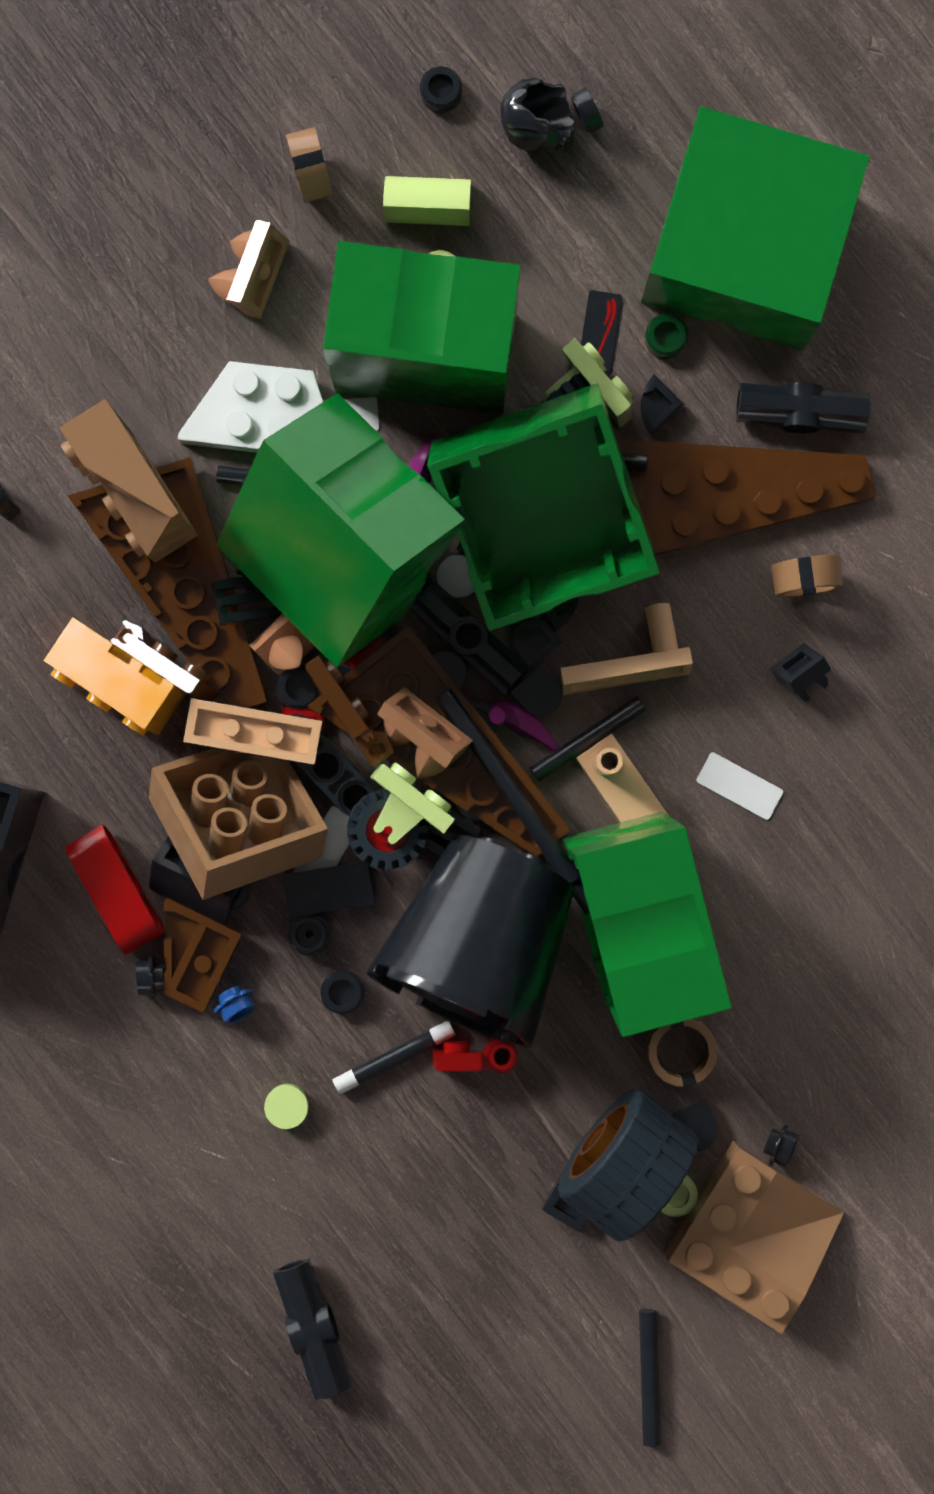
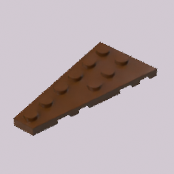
[617,439,877,556]
[67,457,269,709]
[307,625,571,857]

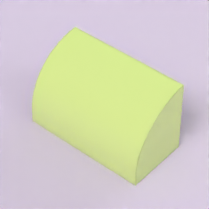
[383,176,471,226]

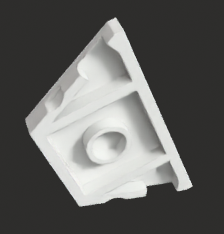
[178,361,323,453]

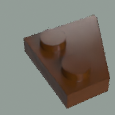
[164,898,243,1013]

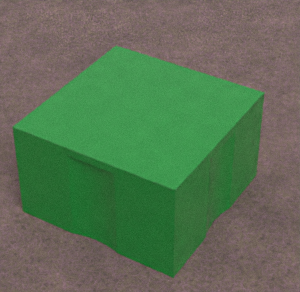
[641,106,870,350]
[323,241,521,414]
[427,383,660,631]
[216,393,465,668]
[562,812,732,1037]

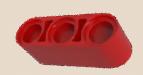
[65,824,165,955]

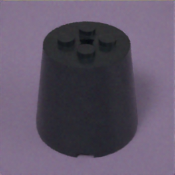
[367,835,575,1048]

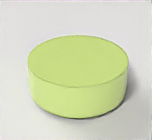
[264,1083,309,1129]
[661,1175,698,1217]

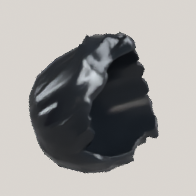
[500,77,574,151]

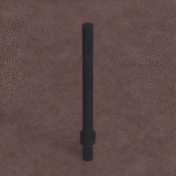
[437,689,590,915]

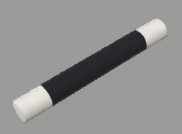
[332,1020,456,1095]

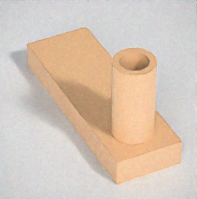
[560,603,693,695]
[183,698,322,765]
[575,733,669,822]

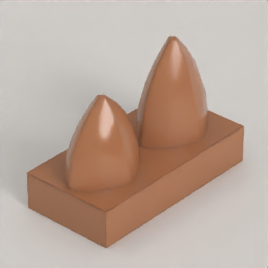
[208,220,289,319]
[249,613,315,677]
[377,687,473,779]

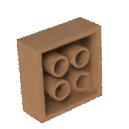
[59,398,198,563]
[149,748,328,900]
[663,1140,844,1334]

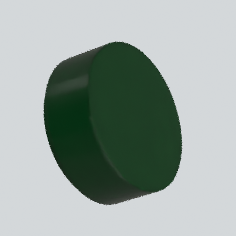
[644,313,688,359]

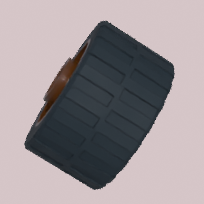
[558,1089,698,1241]

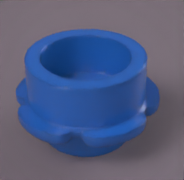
[214,986,256,1024]

